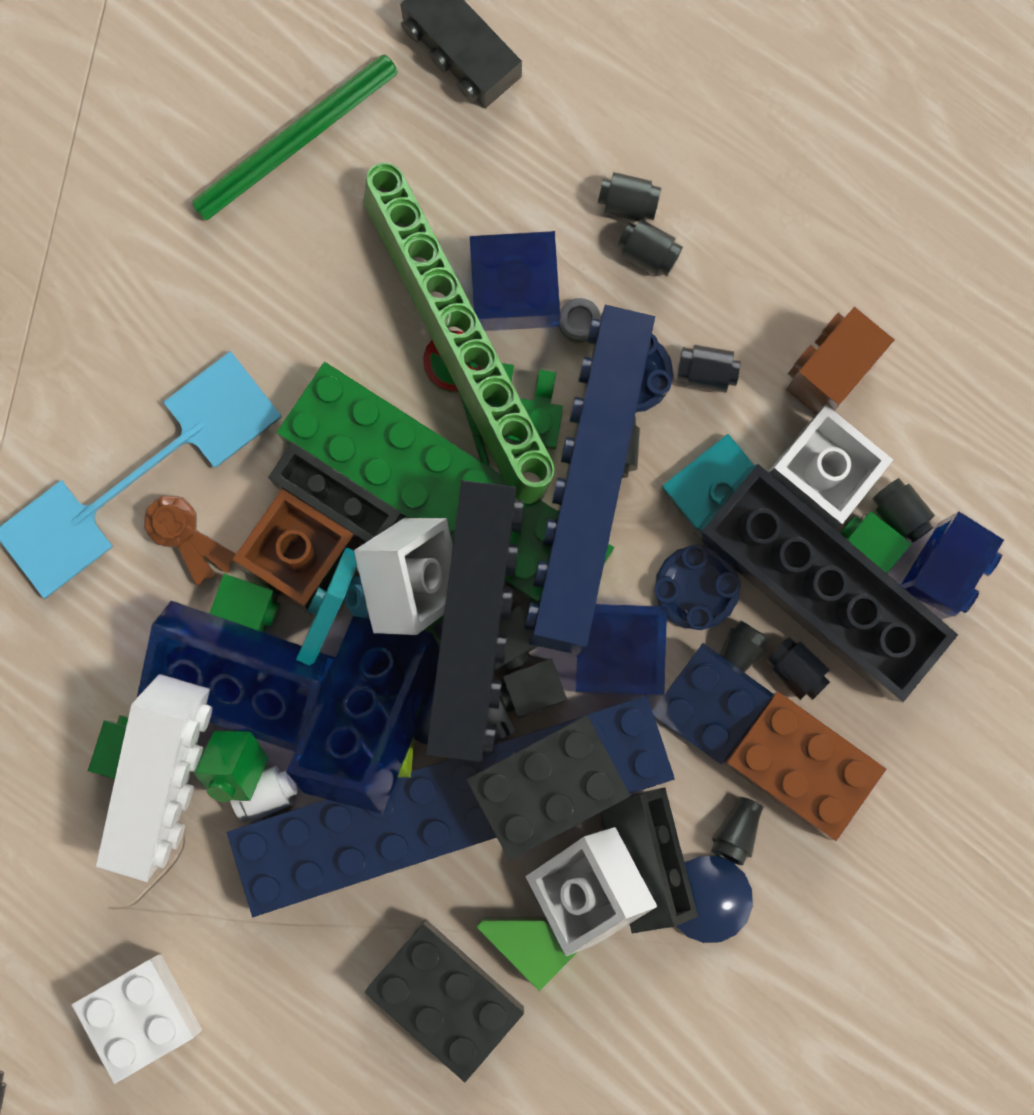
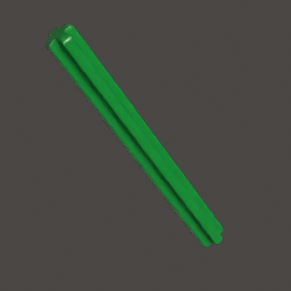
[192,54,398,220]

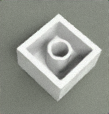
[768,404,893,529]
[354,518,453,635]
[525,827,657,956]
[72,953,202,1084]

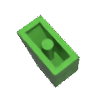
[477,917,577,991]

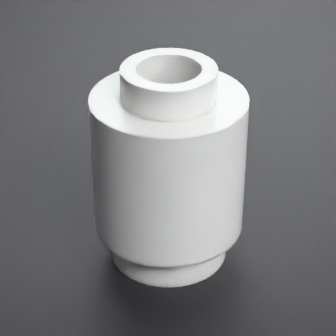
[230,765,297,822]

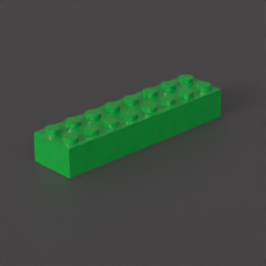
[276,361,615,604]

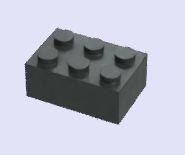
[466,715,630,861]
[364,919,524,1083]

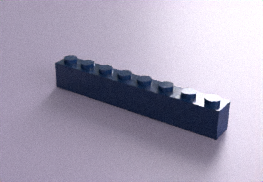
[524,304,656,656]

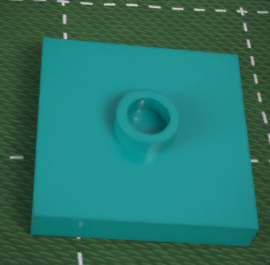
[661,434,754,530]
[296,548,357,666]

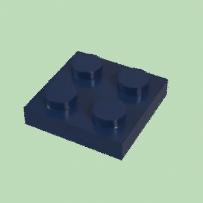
[652,643,773,764]

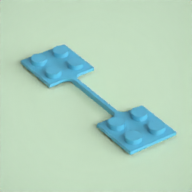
[0,351,282,599]

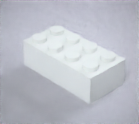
[96,674,212,882]

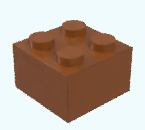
[786,306,895,414]
[232,488,360,616]

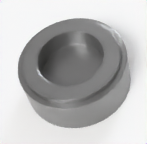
[559,298,601,343]

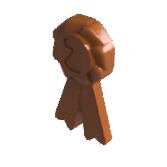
[144,495,236,585]

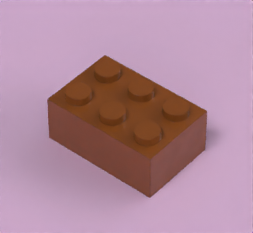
[723,691,886,841]

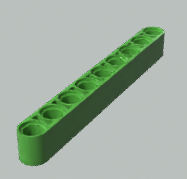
[363,163,555,504]

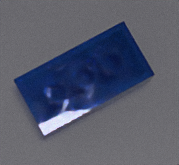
[137,600,335,754]
[286,616,440,814]

